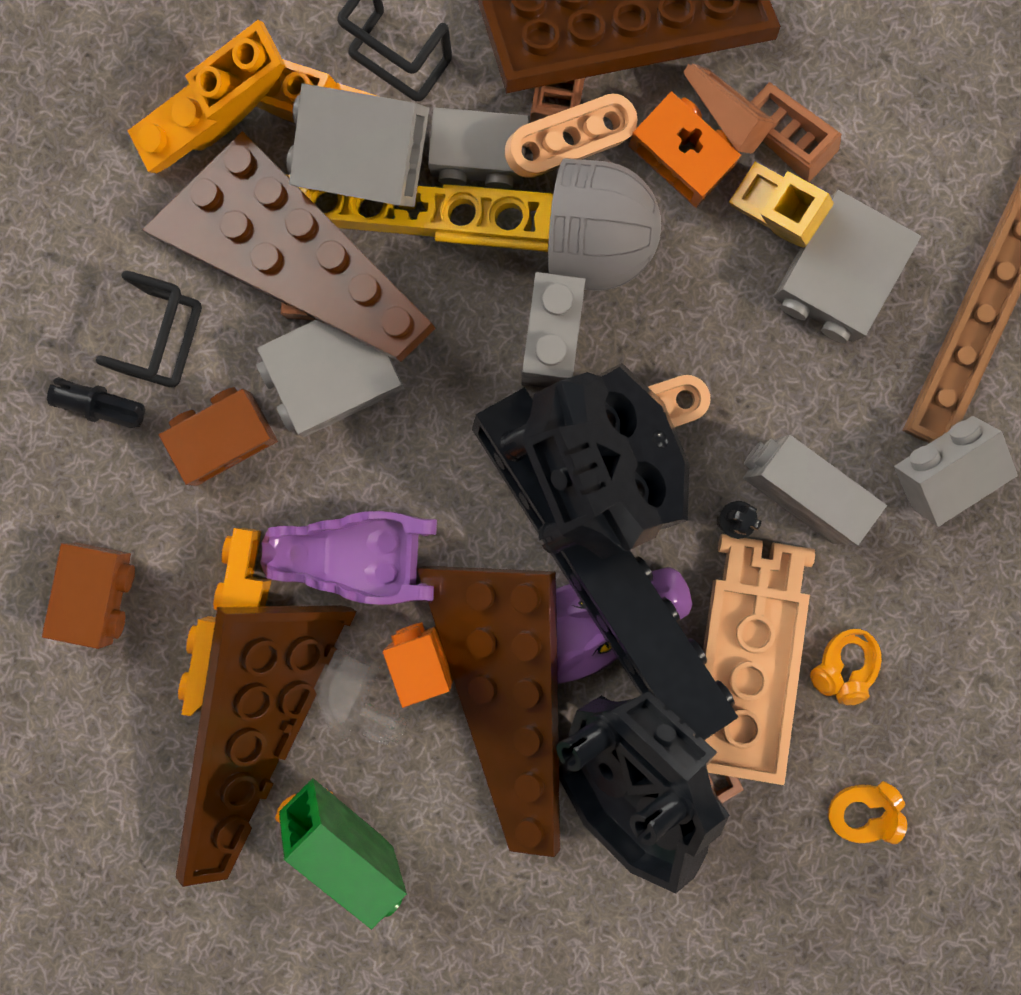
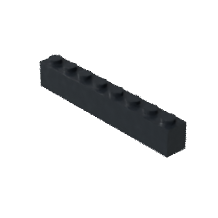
[472,387,739,740]

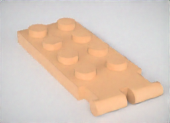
[703,534,815,785]

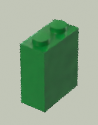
[279,778,407,930]

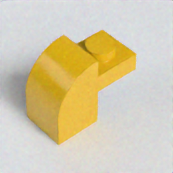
[729,161,834,247]

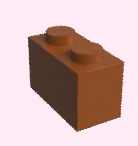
[158,387,278,486]
[42,542,135,649]

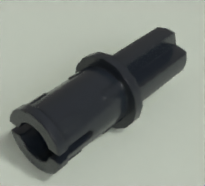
[47,377,145,428]
[717,501,762,539]

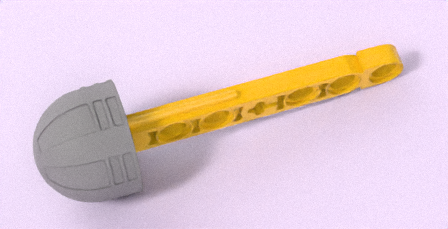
[286,158,661,291]

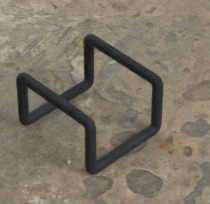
[337,0,452,101]
[96,270,202,388]

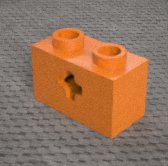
[629,91,742,208]
[383,622,453,708]

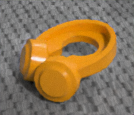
[810,629,882,705]
[828,781,907,844]

